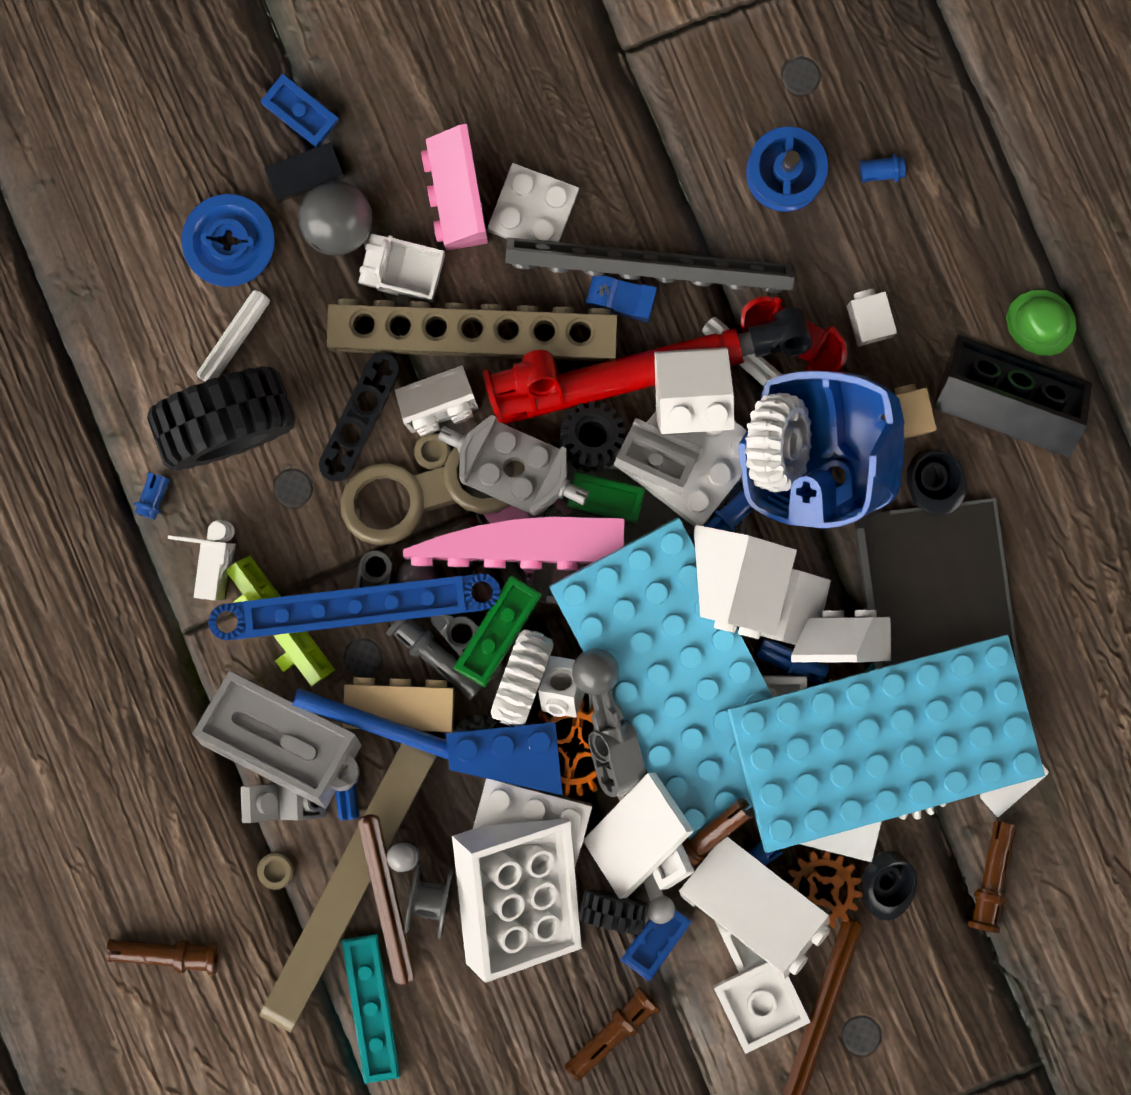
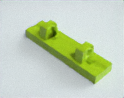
[225,556,335,687]

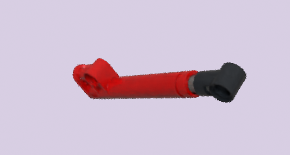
[483,307,812,425]

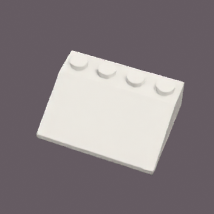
[452,818,582,983]

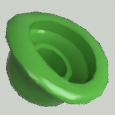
[1006,290,1076,356]

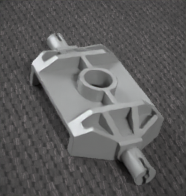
[438,415,590,517]

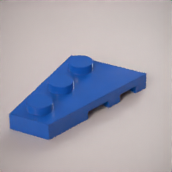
[446,722,562,795]

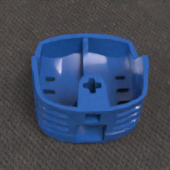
[739,370,905,528]

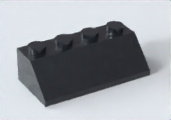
[934,335,1092,457]

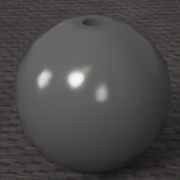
[299,181,372,256]

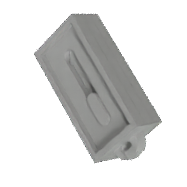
[192,671,362,809]

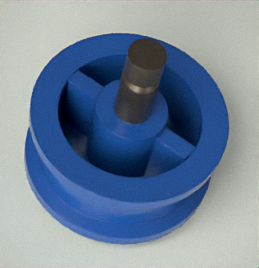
[746,127,828,212]

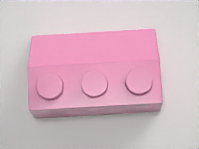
[421,124,488,251]

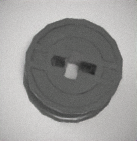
[405,861,454,940]

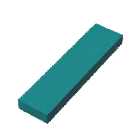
[342,933,401,1084]

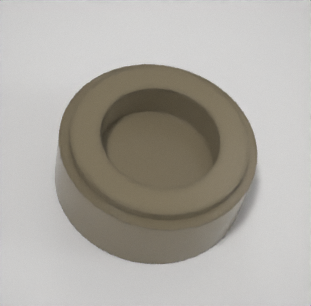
[414,433,451,470]
[257,852,295,890]

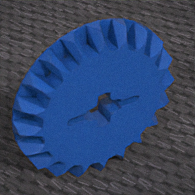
[181,194,275,287]

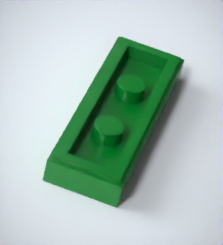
[454,576,542,688]

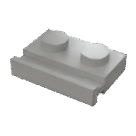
[614,418,702,495]

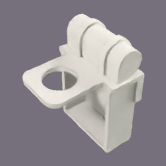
[358,234,445,302]
[168,520,236,601]

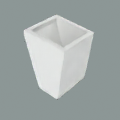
[694,525,797,639]

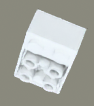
[395,365,479,437]

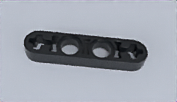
[319,353,400,482]

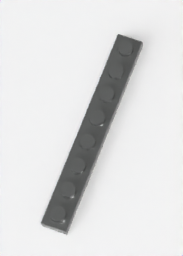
[505,237,795,293]

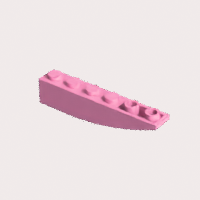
[403,517,624,570]

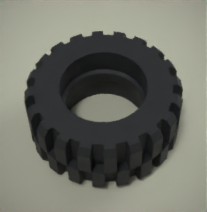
[147,366,296,471]

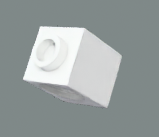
[846,289,897,347]
[538,656,584,718]

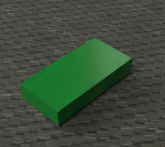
[567,472,645,525]

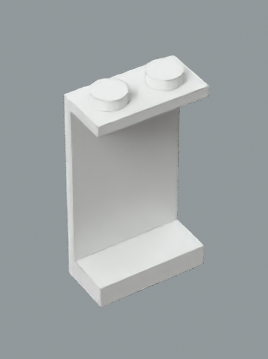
[679,837,831,979]

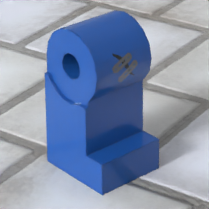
[585,275,657,323]

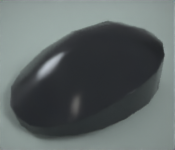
[906,449,966,516]
[862,851,917,921]

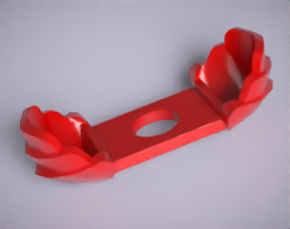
[740,296,847,371]

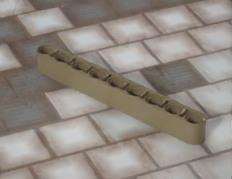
[259,744,437,1033]

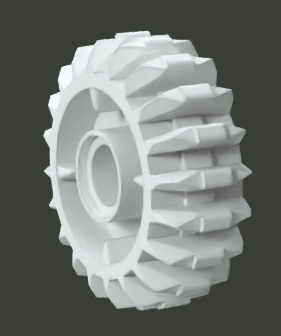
[744,393,813,493]
[491,629,554,726]

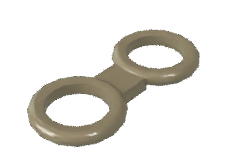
[340,447,525,546]

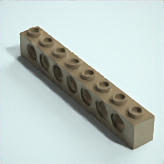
[327,299,617,362]

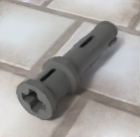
[385,619,482,700]

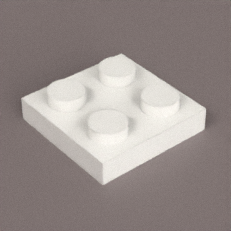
[487,163,579,242]
[713,961,811,1054]

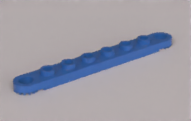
[208,574,500,640]

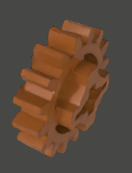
[785,850,863,929]

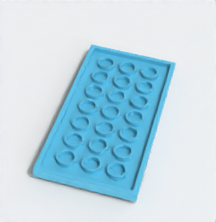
[549,517,773,839]
[727,635,1045,853]

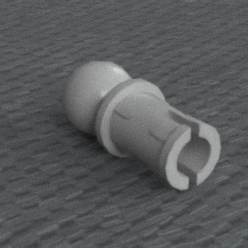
[387,843,420,872]

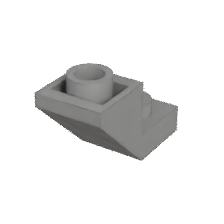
[241,783,326,823]

